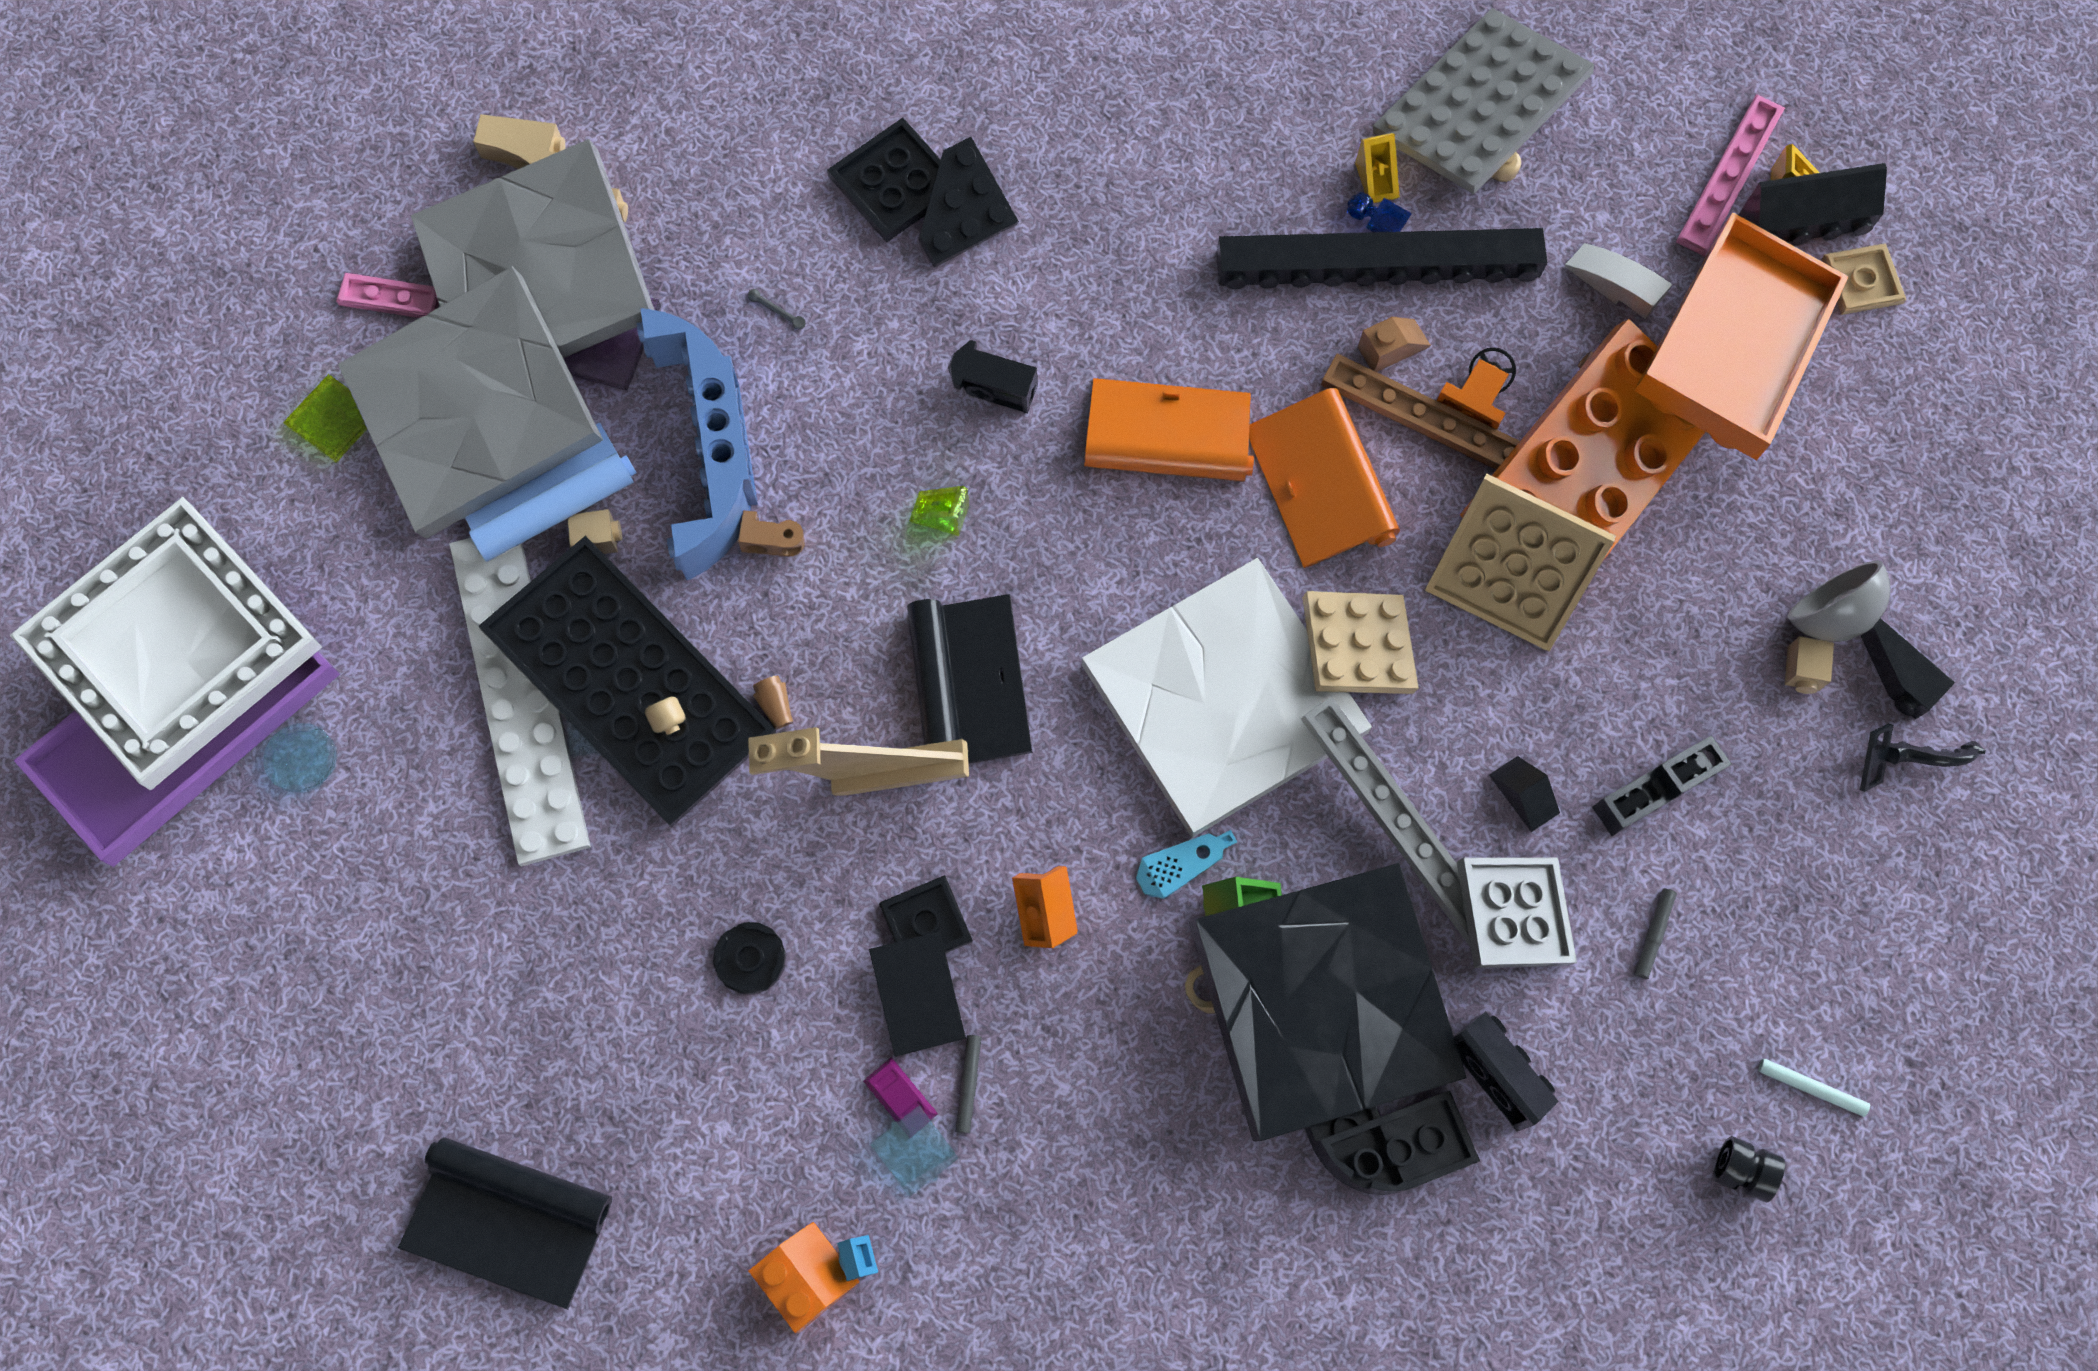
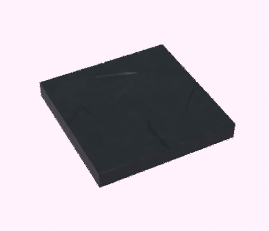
[1189,863,1467,1141]

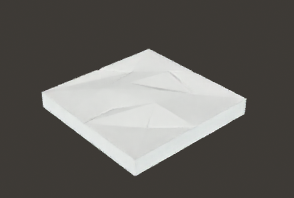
[10,497,322,790]
[1082,558,1372,838]

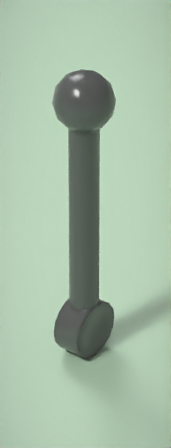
[748,289,806,330]

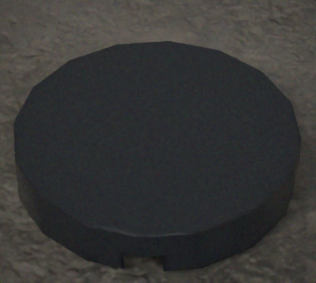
[713,922,786,995]

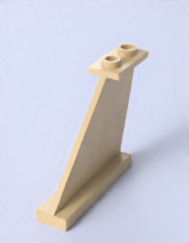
[748,727,969,796]

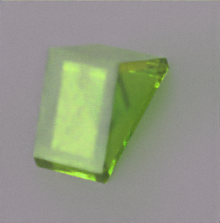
[909,486,969,536]

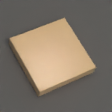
[1821,243,1907,315]

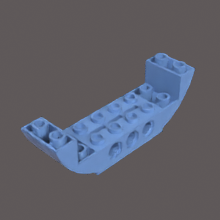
[637,308,758,580]

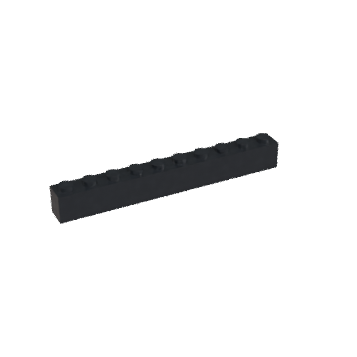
[1216,228,1548,289]

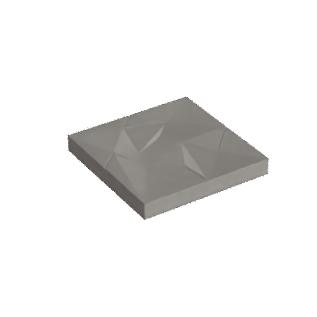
[411,139,654,358]
[338,266,603,539]

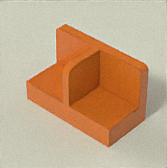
[1012,866,1078,949]

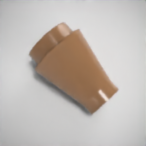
[753,675,794,730]

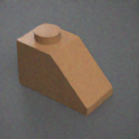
[1358,317,1431,372]

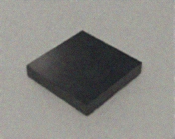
[879,875,973,954]

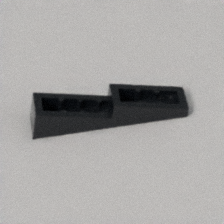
[1592,735,1732,836]

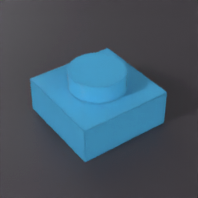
[837,1235,878,1281]

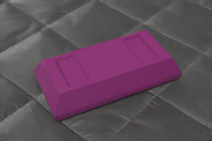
[863,1057,938,1138]

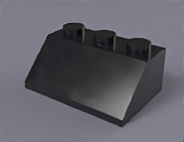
[1454,1011,1559,1131]

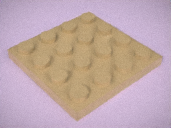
[1425,473,1616,651]

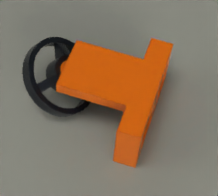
[1437,347,1516,429]

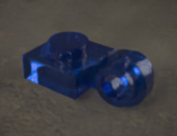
[1347,192,1412,232]

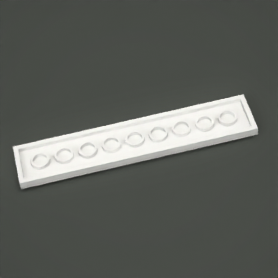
[449,538,591,867]

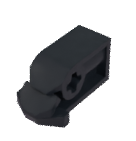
[948,340,1038,414]

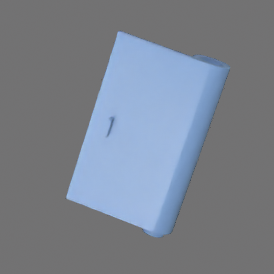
[465,423,637,562]

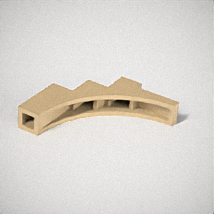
[473,114,628,222]

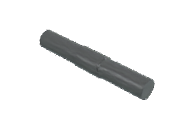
[1634,888,1677,979]
[955,1035,982,1134]

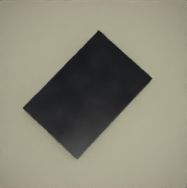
[869,931,966,1057]

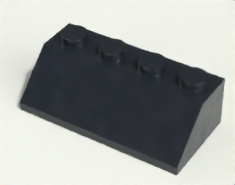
[1738,163,1887,245]

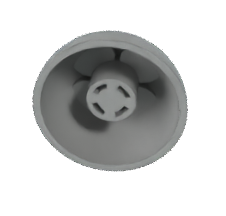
[1787,560,1891,642]

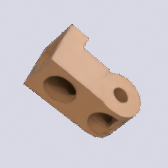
[738,510,805,557]

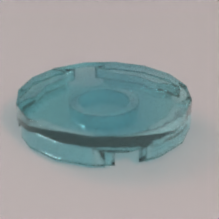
[263,723,338,793]

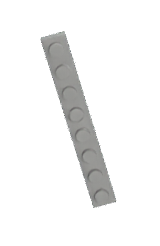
[1301,696,1471,947]

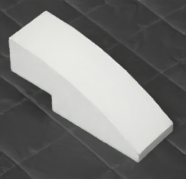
[1564,243,1672,319]

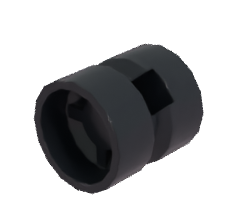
[1713,1136,1785,1203]

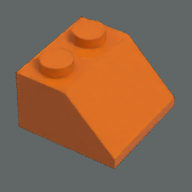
[748,1222,860,1333]

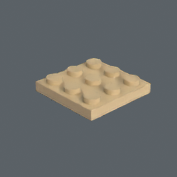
[1302,591,1419,694]

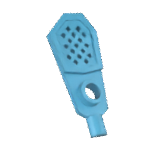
[1136,830,1237,899]

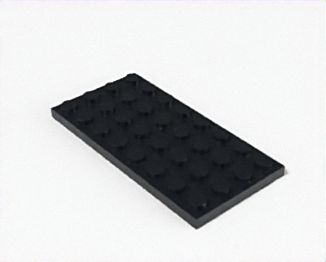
[478,535,776,828]

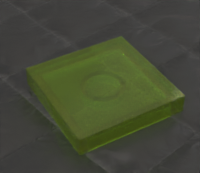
[283,374,367,463]

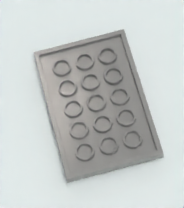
[1373,8,1594,194]

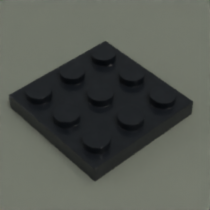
[827,118,940,242]

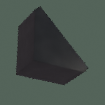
[1489,756,1560,832]

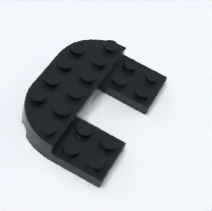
[1304,1090,1480,1195]

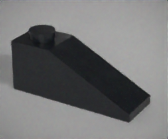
[1860,618,1955,719]

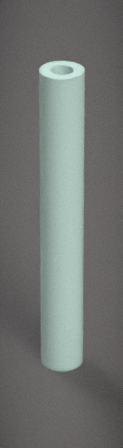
[1758,1058,1870,1117]

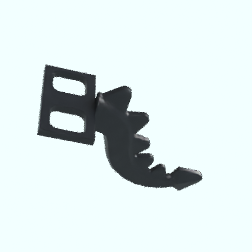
[1860,723,1986,792]

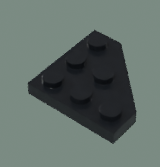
[918,137,1019,268]

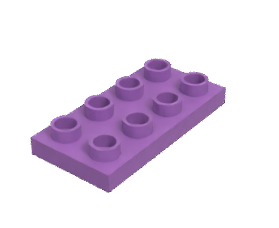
[14,651,340,867]

